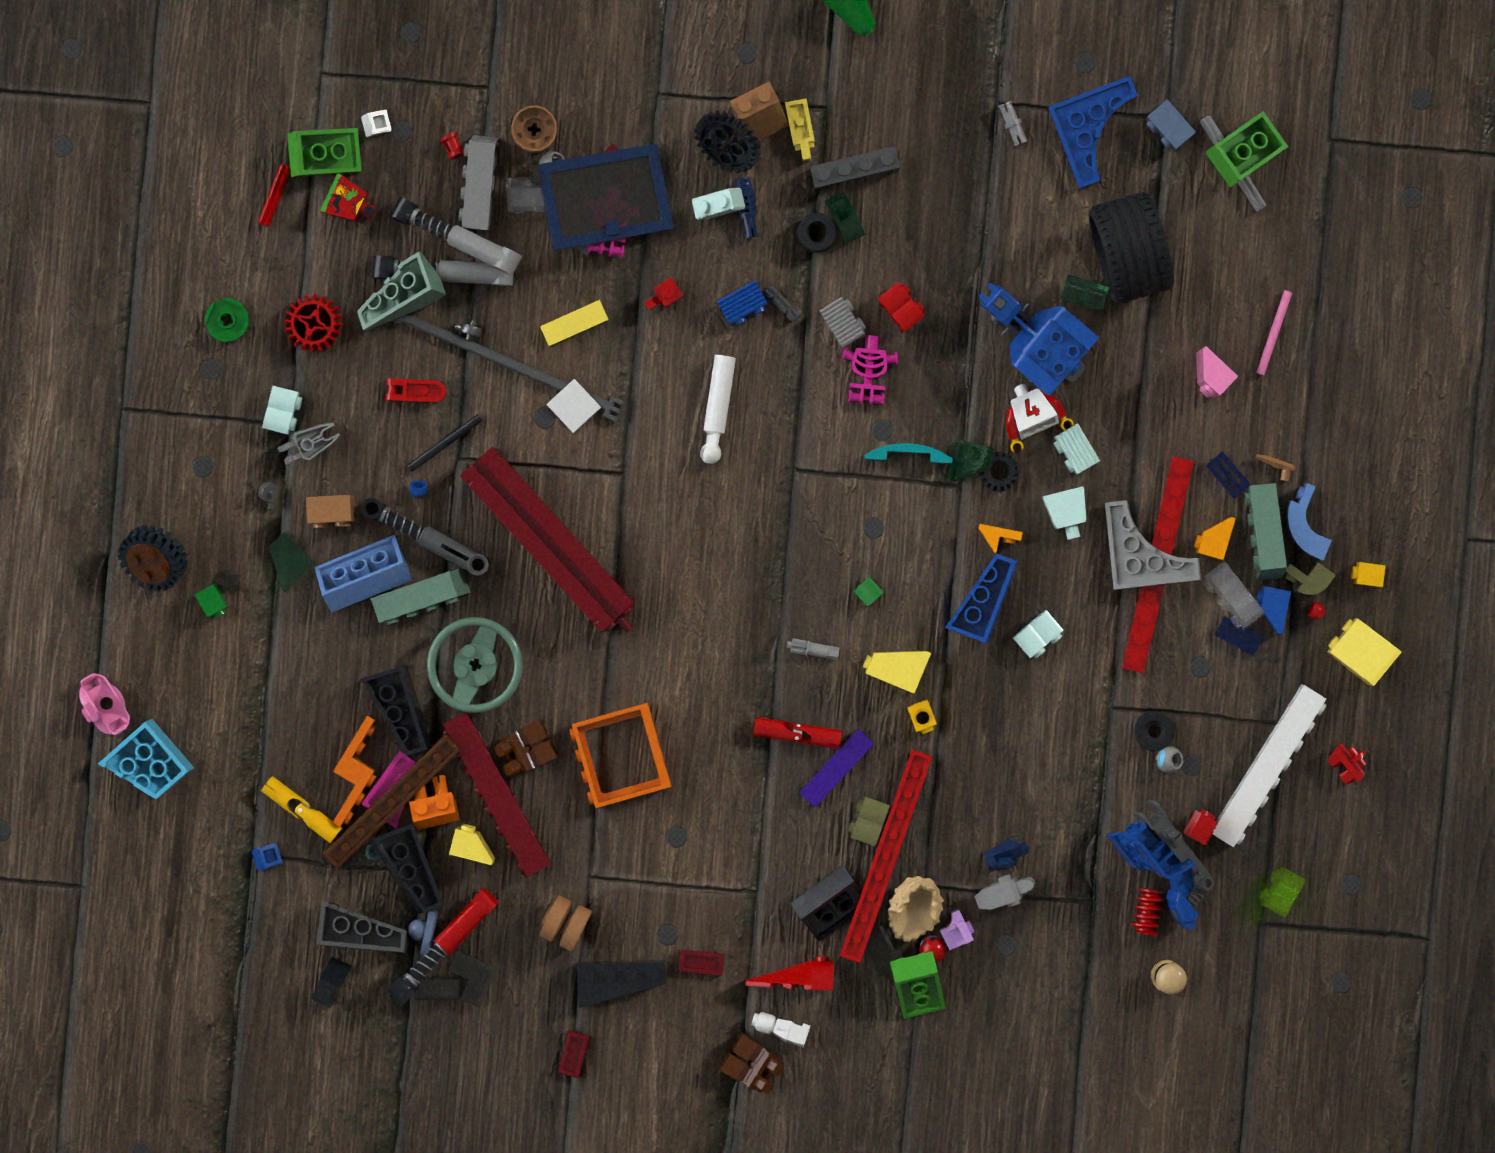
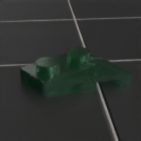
[947,439,994,482]
[269,532,315,592]

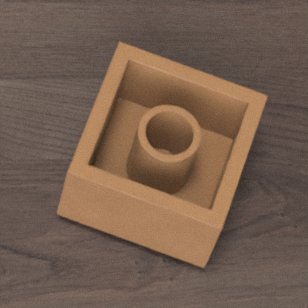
[306,495,356,528]

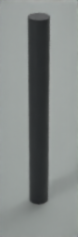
[408,414,483,472]

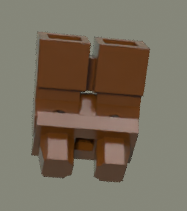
[494,718,559,776]
[720,1032,784,1094]

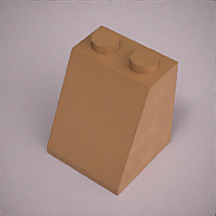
[730,81,789,143]

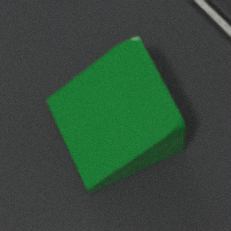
[853,577,884,607]

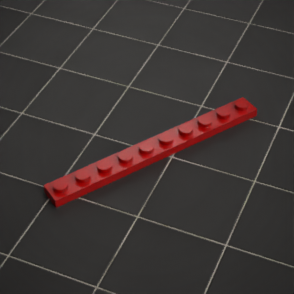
[1122,456,1194,673]
[840,750,933,963]

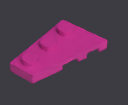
[361,750,416,829]

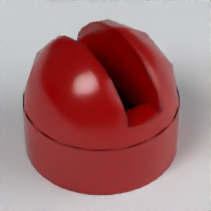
[1307,601,1325,620]

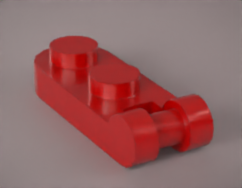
[385,378,447,402]

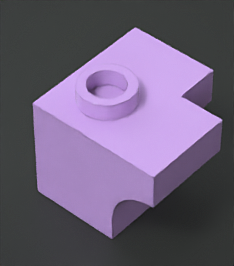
[940,908,975,950]

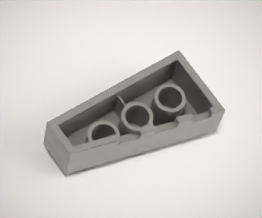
[459,135,499,230]

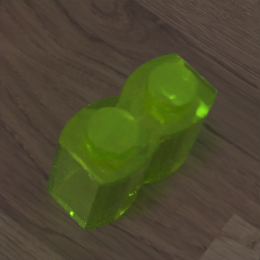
[1259,866,1306,918]

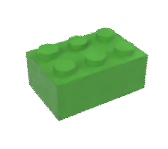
[1205,111,1288,188]

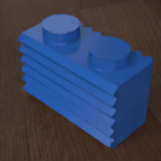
[717,281,768,327]

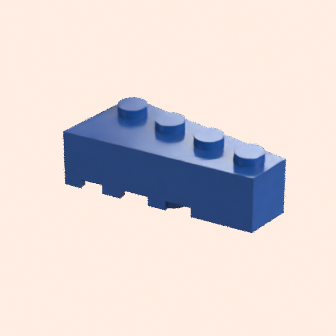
[945,553,1018,644]

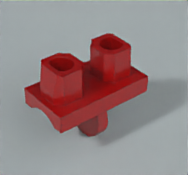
[1327,743,1366,785]

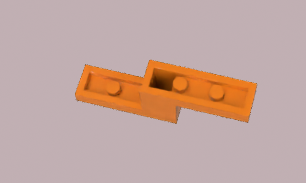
[333,715,377,827]

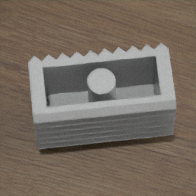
[819,297,866,348]

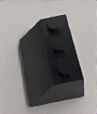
[790,865,862,942]

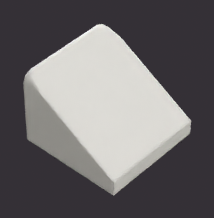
[361,110,392,137]

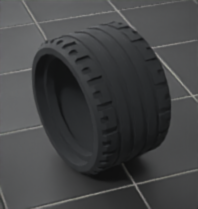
[1088,192,1174,304]

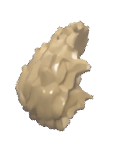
[888,876,944,942]

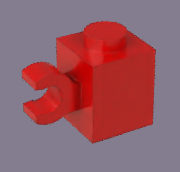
[644,277,684,311]

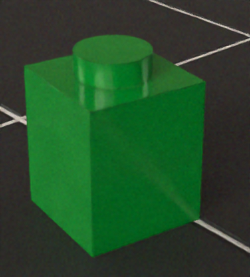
[195,584,229,619]

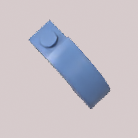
[1285,483,1332,561]

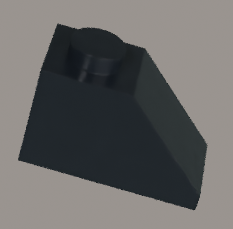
[311,957,351,1008]

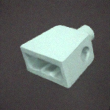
[1042,487,1086,540]

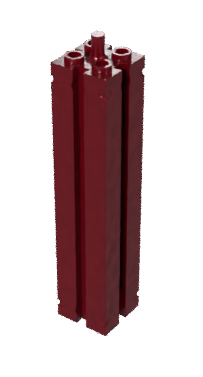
[460,447,635,633]

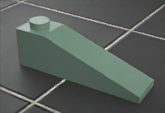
[357,252,446,331]

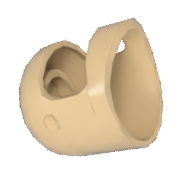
[1151,960,1187,995]

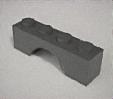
[810,146,900,190]

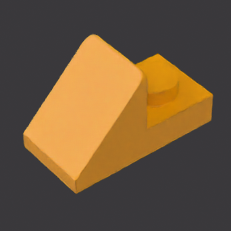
[978,524,1023,554]

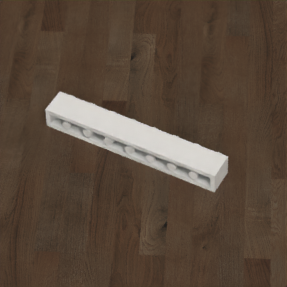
[1211,684,1326,847]

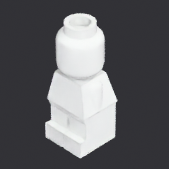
[751,1012,810,1048]

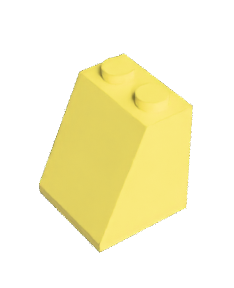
[1327,618,1401,686]
[863,651,931,693]

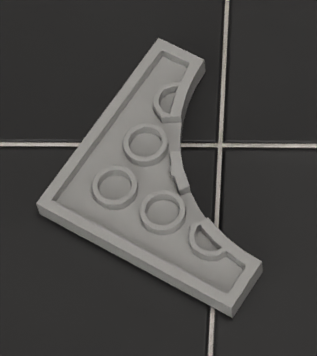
[1105,500,1201,590]

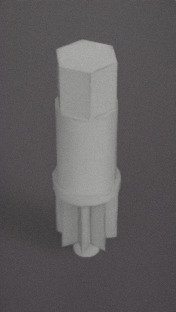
[786,638,840,660]

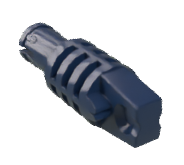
[735,177,758,238]

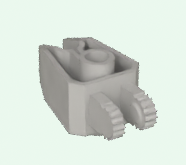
[278,423,339,464]
[975,874,1035,910]

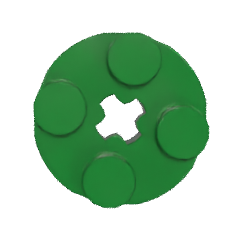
[205,298,250,342]

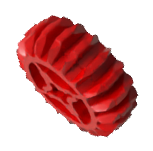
[284,294,343,353]

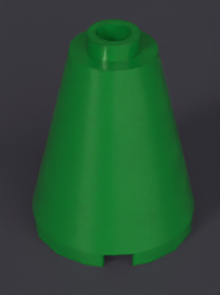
[823,0,876,36]

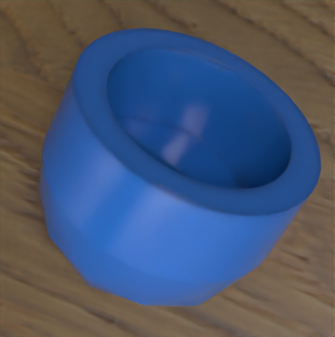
[410,481,427,499]

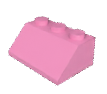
[1196,346,1238,398]

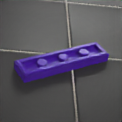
[799,729,874,807]

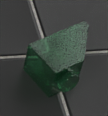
[825,191,865,244]

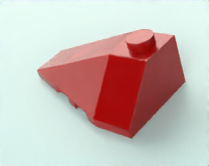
[746,956,834,990]

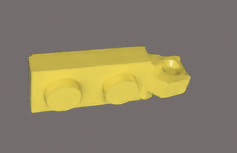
[785,99,815,161]

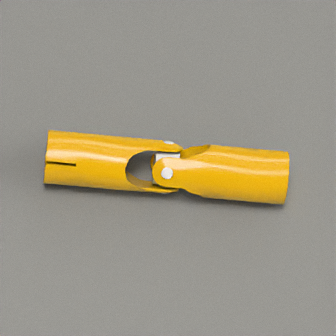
[261,776,342,844]

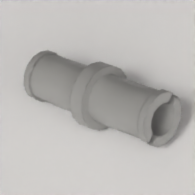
[998,101,1028,146]

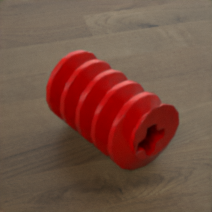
[1131,888,1165,936]

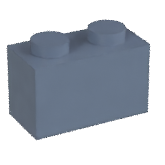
[1146,99,1195,151]

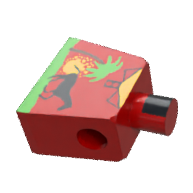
[320,173,376,222]

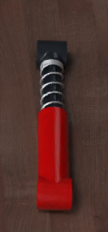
[387,887,499,1006]

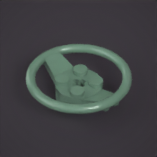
[427,617,523,713]

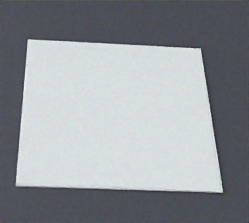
[546,379,601,433]

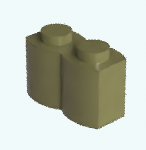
[848,796,890,846]

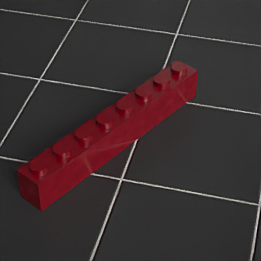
[442,712,551,877]

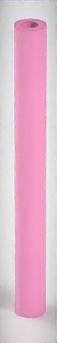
[1256,290,1292,376]

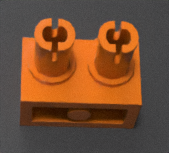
[409,775,460,830]

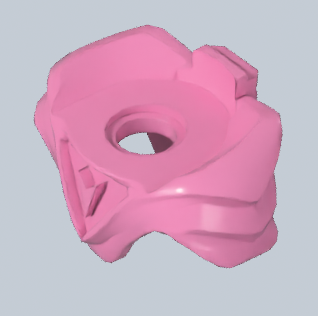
[79,673,130,735]

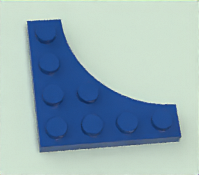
[1048,76,1138,189]

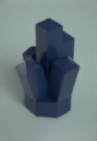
[984,839,1029,872]

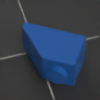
[1256,586,1291,634]

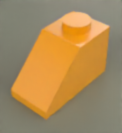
[1194,517,1236,560]

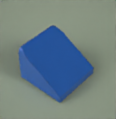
[252,843,283,871]

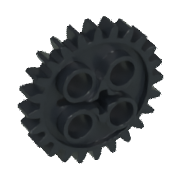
[694,110,761,174]

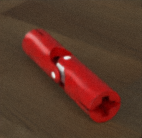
[753,717,842,749]

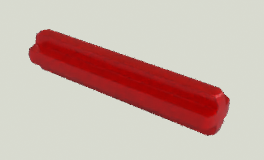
[258,164,291,227]

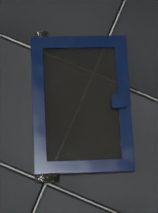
[529,143,674,251]

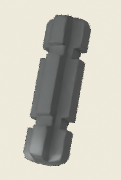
[764,285,800,322]

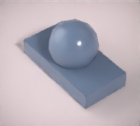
[408,910,439,955]

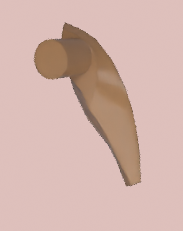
[1256,454,1296,481]

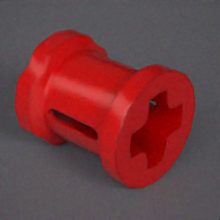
[440,132,464,160]

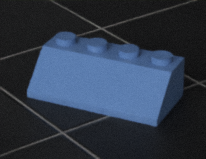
[314,535,412,613]

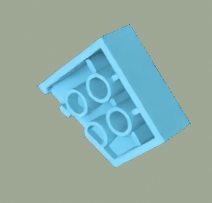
[98,719,194,799]

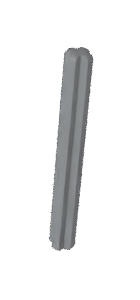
[1200,116,1266,211]

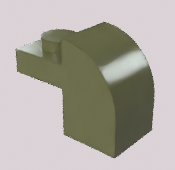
[1285,562,1336,595]

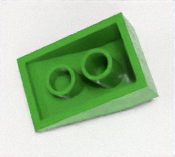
[287,128,361,177]
[890,951,946,1019]

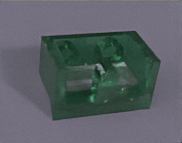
[1059,274,1110,312]

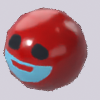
[919,936,947,963]

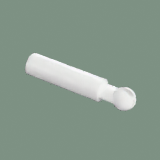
[700,355,736,464]

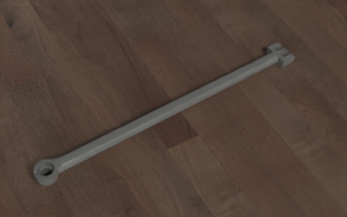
[392,314,625,422]

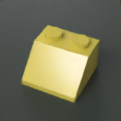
[449,824,496,865]

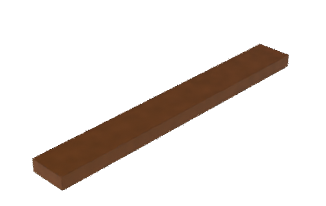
[322,733,461,869]

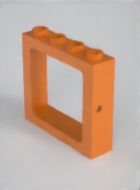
[569,702,672,808]

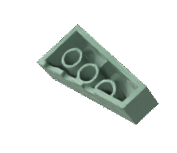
[1245,483,1287,581]
[371,568,471,625]

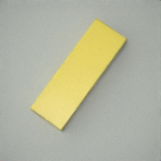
[540,300,609,347]

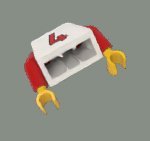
[1005,384,1074,453]

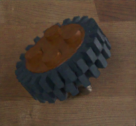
[118,525,188,592]

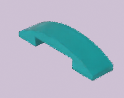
[865,443,952,464]

